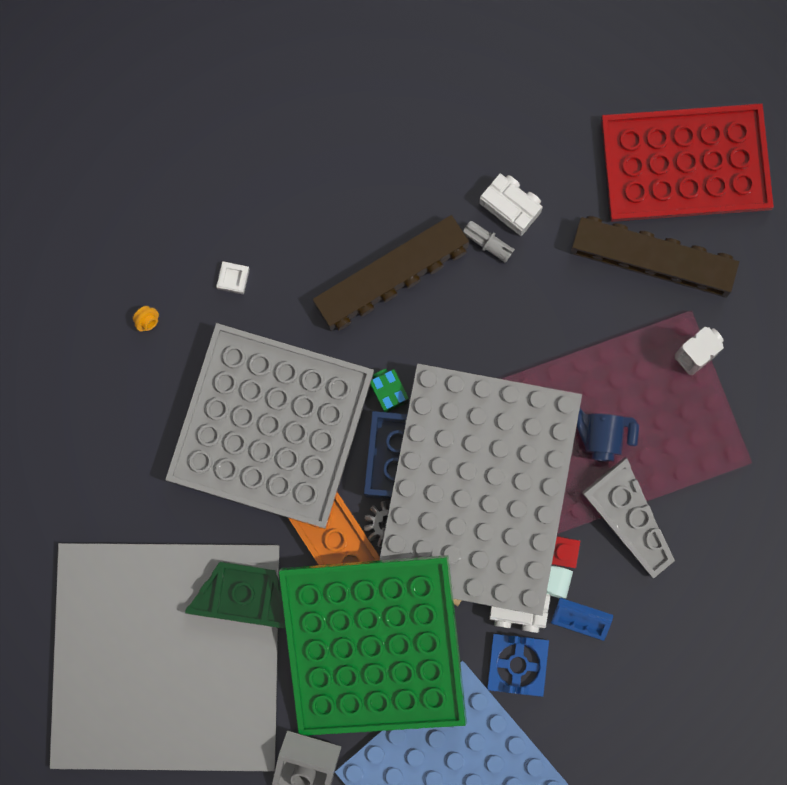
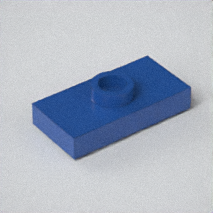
[551,598,613,641]

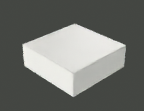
[217,261,249,295]

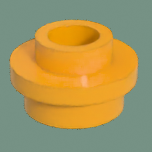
[133,306,159,331]

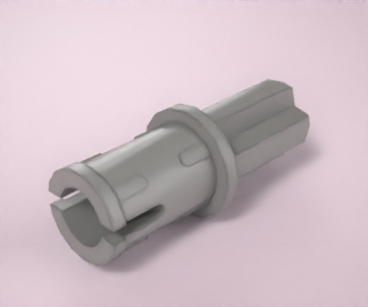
[463,221,515,263]

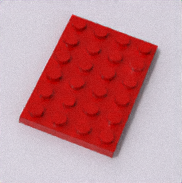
[601,104,774,222]

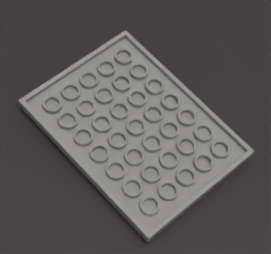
[379,364,582,616]

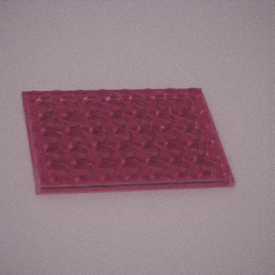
[503,311,752,534]

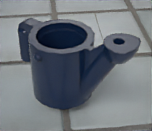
[576,408,639,462]

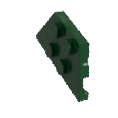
[185,562,286,629]

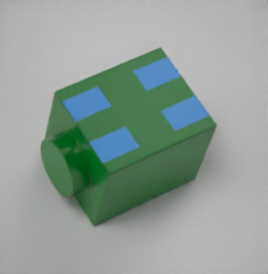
[370,369,409,413]

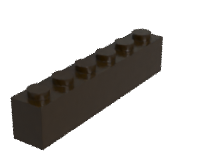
[313,215,469,331]
[570,216,740,298]

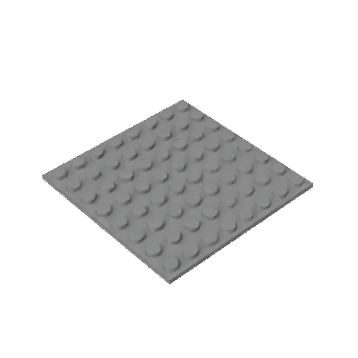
[50,543,280,771]

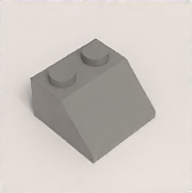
[272,731,341,785]

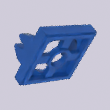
[487,634,549,697]

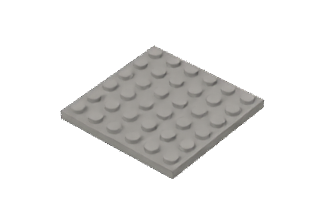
[166,323,374,529]

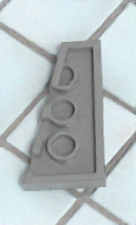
[582,457,675,579]

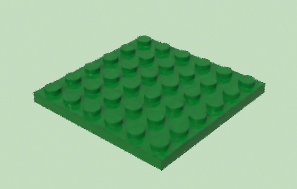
[279,555,467,736]

